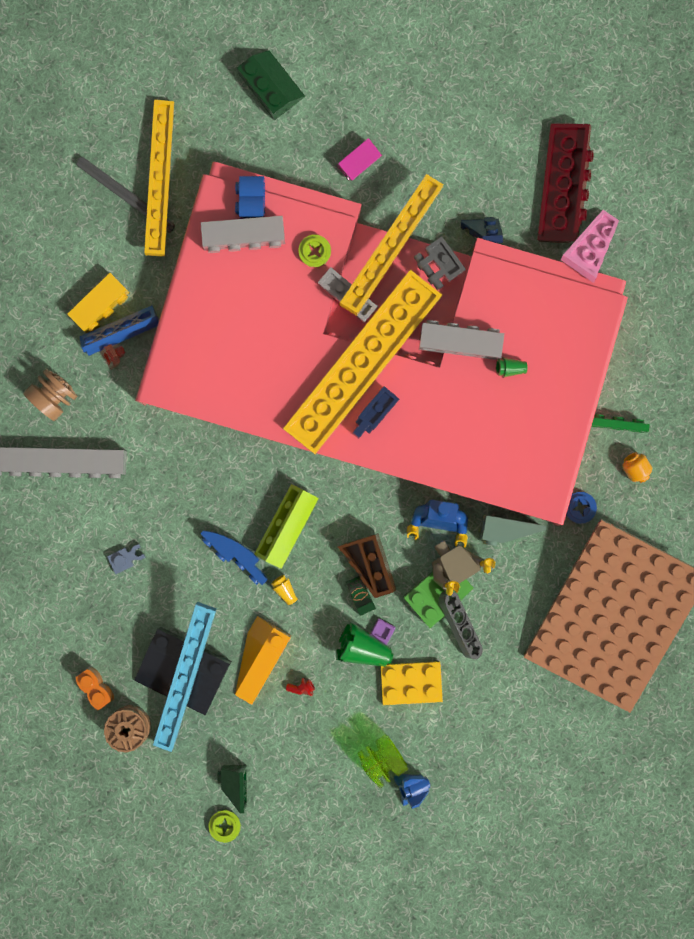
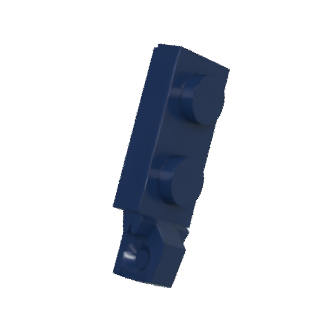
[352,386,400,439]

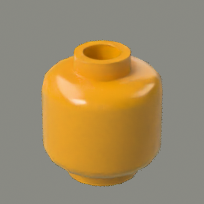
[622,452,653,483]

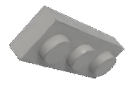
[318,267,378,323]

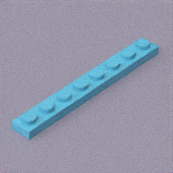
[153,602,217,752]

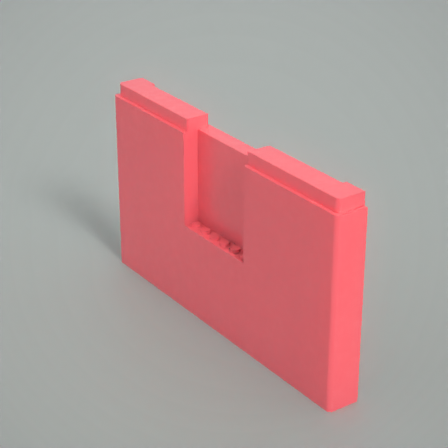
[135,162,628,525]

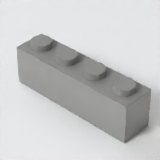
[201,216,285,253]
[419,320,505,360]

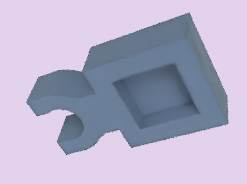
[107,544,146,574]

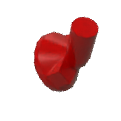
[286,678,315,696]

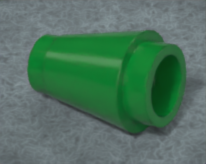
[496,357,528,378]

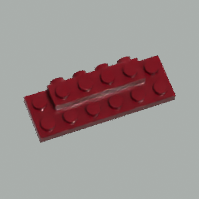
[537,124,594,243]

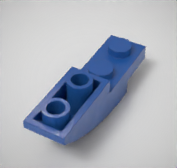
[200,531,268,585]

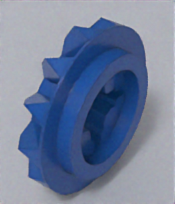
[566,492,597,524]

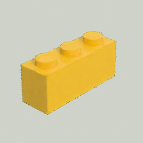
[68,273,130,333]

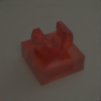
[101,344,126,369]

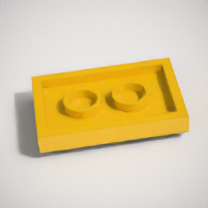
[381,661,443,705]

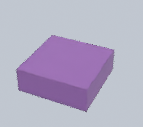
[370,618,396,645]

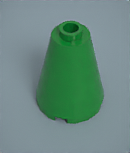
[336,622,393,667]

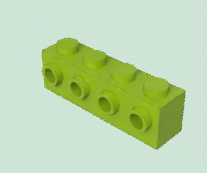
[254,484,319,569]

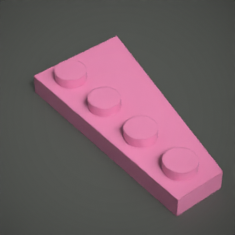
[561,210,619,283]

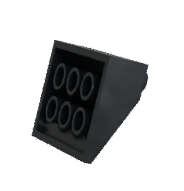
[134,627,232,716]

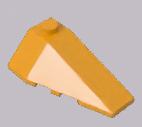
[235,616,292,705]

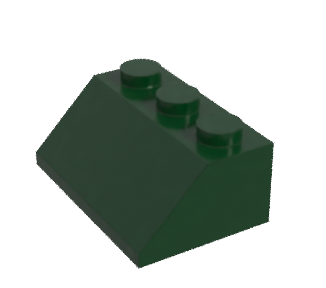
[237,50,305,121]

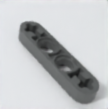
[439,591,483,659]

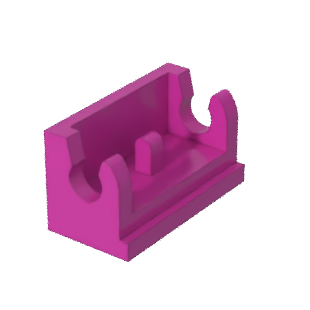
[336,138,382,181]

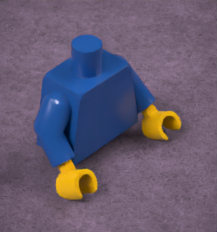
[407,500,468,548]

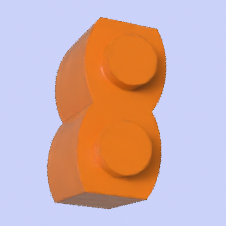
[76,667,114,710]

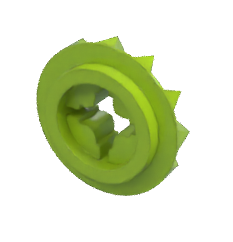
[299,235,331,267]
[209,810,241,843]

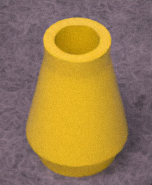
[271,575,298,606]

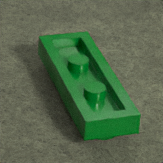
[591,414,650,433]

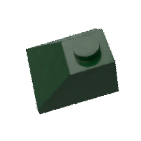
[217,765,247,814]

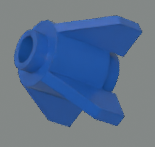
[394,774,430,809]

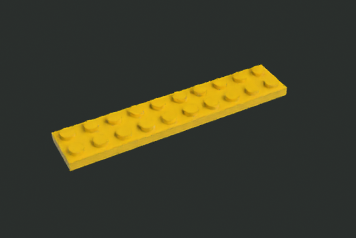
[283,270,442,454]

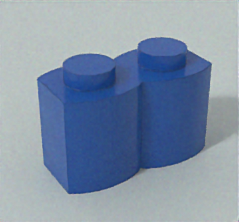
[235,176,265,219]

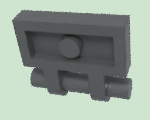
[414,237,466,290]

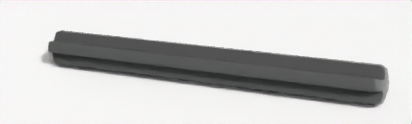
[76,157,175,233]

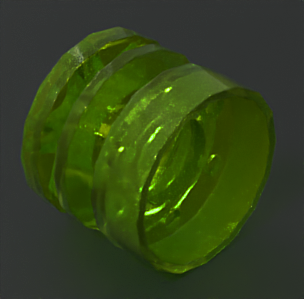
[357,734,409,788]

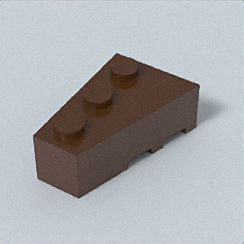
[338,533,397,598]

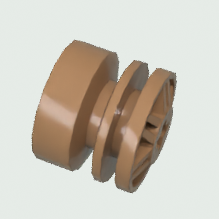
[23,368,78,421]
[104,705,151,752]

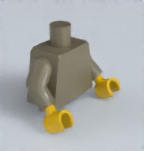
[432,541,496,596]

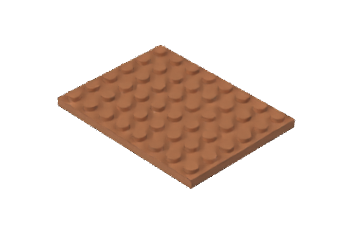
[524,519,694,713]

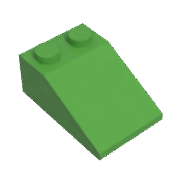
[403,571,474,628]

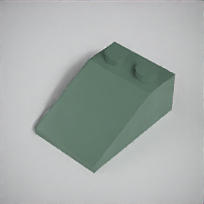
[479,515,547,546]

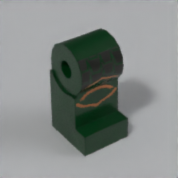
[346,576,376,616]

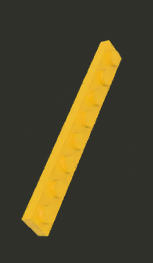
[144,100,174,256]
[340,174,444,316]

